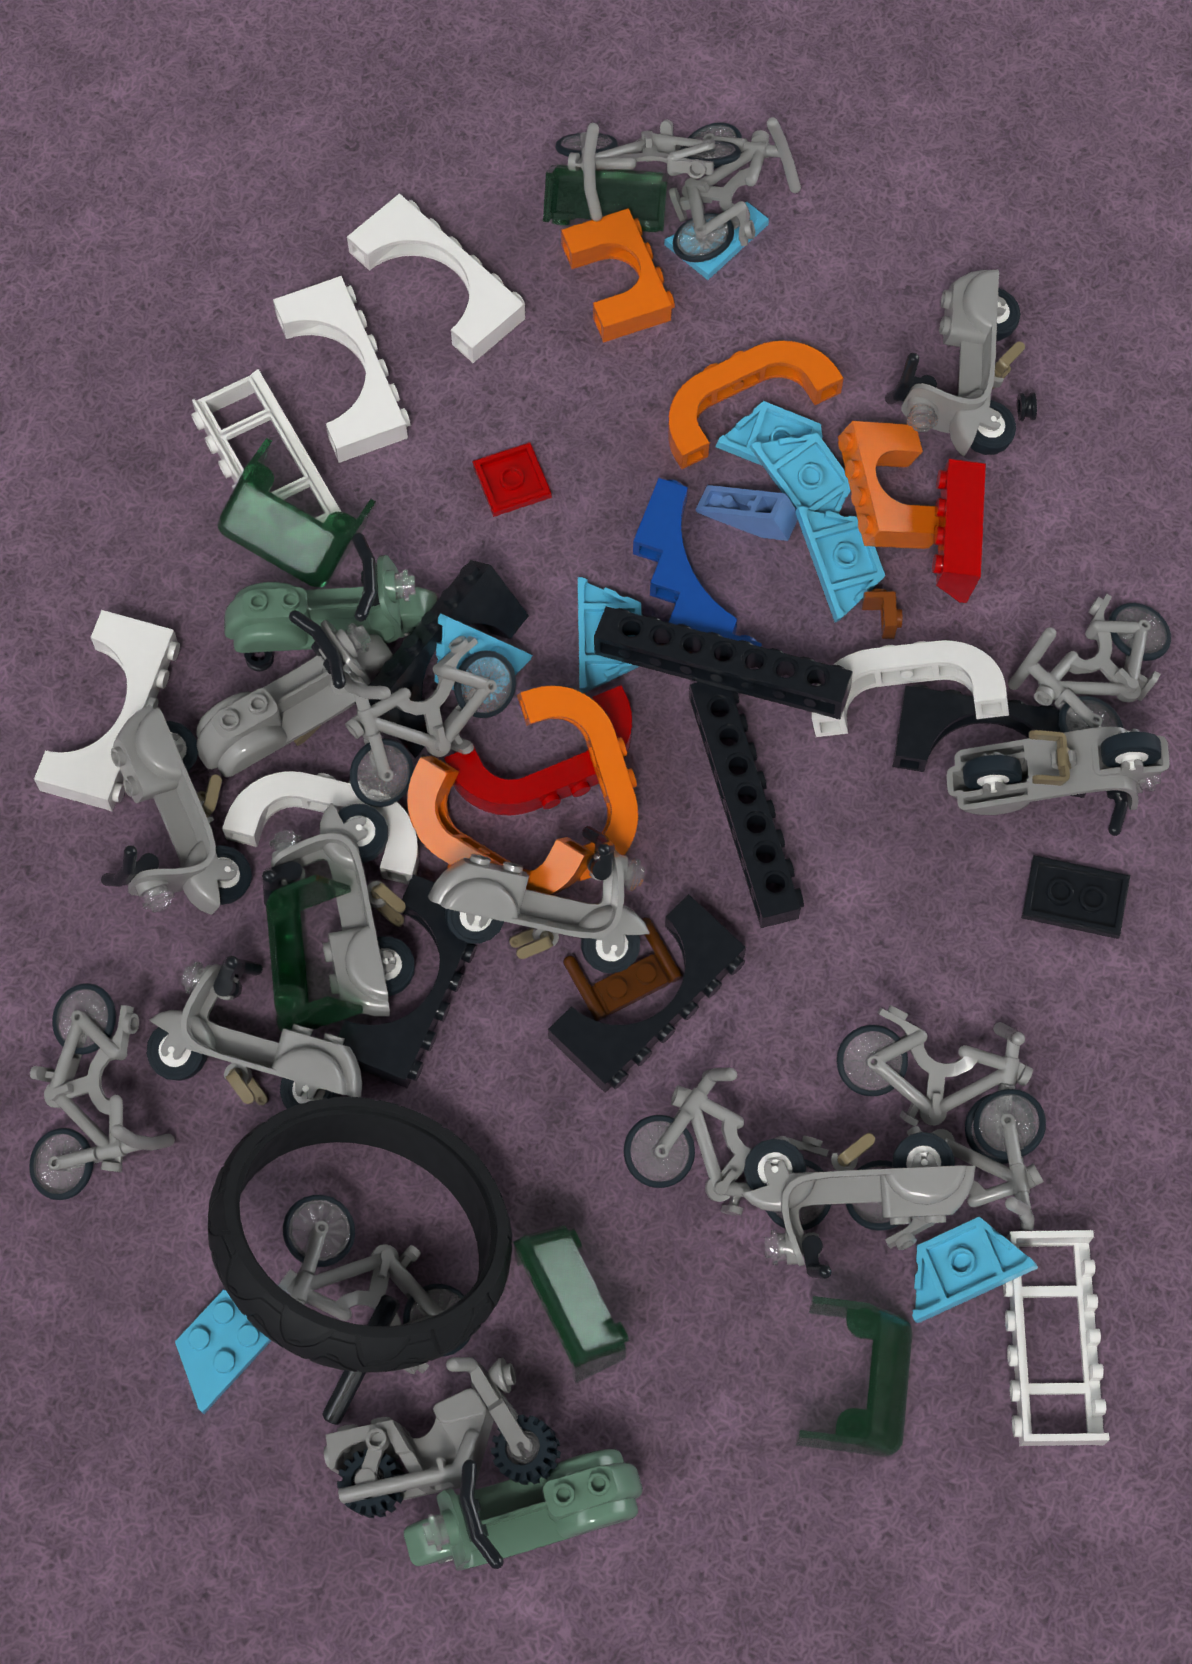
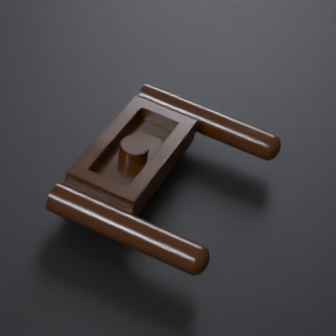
[563,917,683,1021]

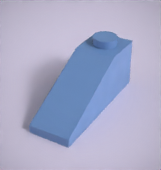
[696,485,798,541]

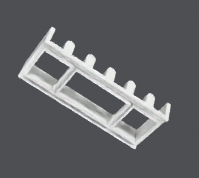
[191,369,344,558]
[1003,1230,1109,1446]

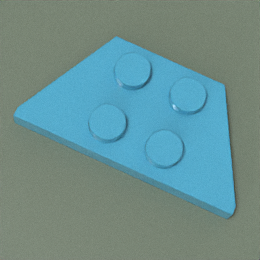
[715,401,823,466]
[749,433,851,513]
[795,506,886,622]
[578,577,642,693]
[434,613,533,704]
[912,1217,1038,1323]
[175,1290,271,1414]

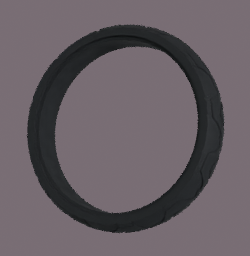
[208,1097,512,1373]

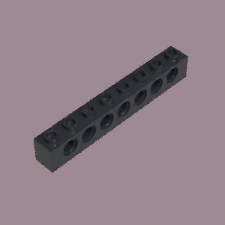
[594,606,853,720]
[689,682,804,928]

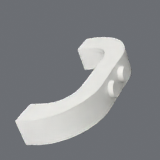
[812,640,1009,737]
[222,771,419,885]

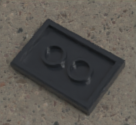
[1021,855,1130,939]

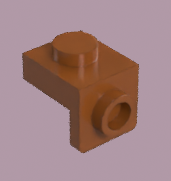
[862,589,903,639]

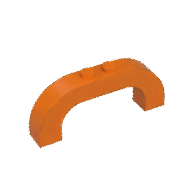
[668,341,844,470]
[517,686,638,881]
[407,756,594,895]

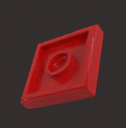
[472,442,552,517]

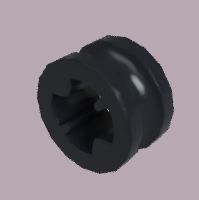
[1017,393,1037,421]
[244,651,274,672]

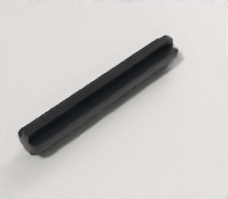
[322,1295,400,1425]

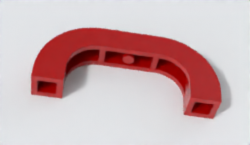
[444,685,632,816]

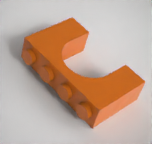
[561,208,675,343]
[838,421,940,549]

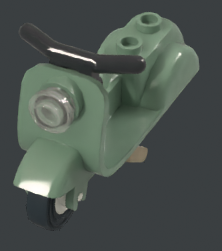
[224,533,437,653]
[404,1449,643,1571]

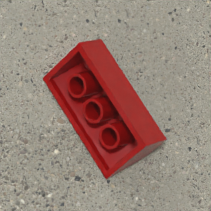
[932,459,986,603]

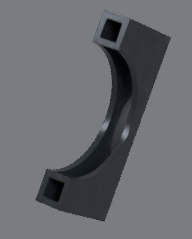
[355,560,529,758]
[892,684,1096,798]
[338,874,477,1089]
[548,894,746,1093]

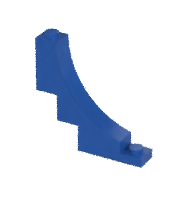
[633,478,762,647]

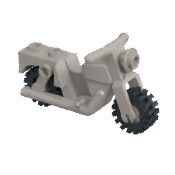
[324,1357,561,1518]

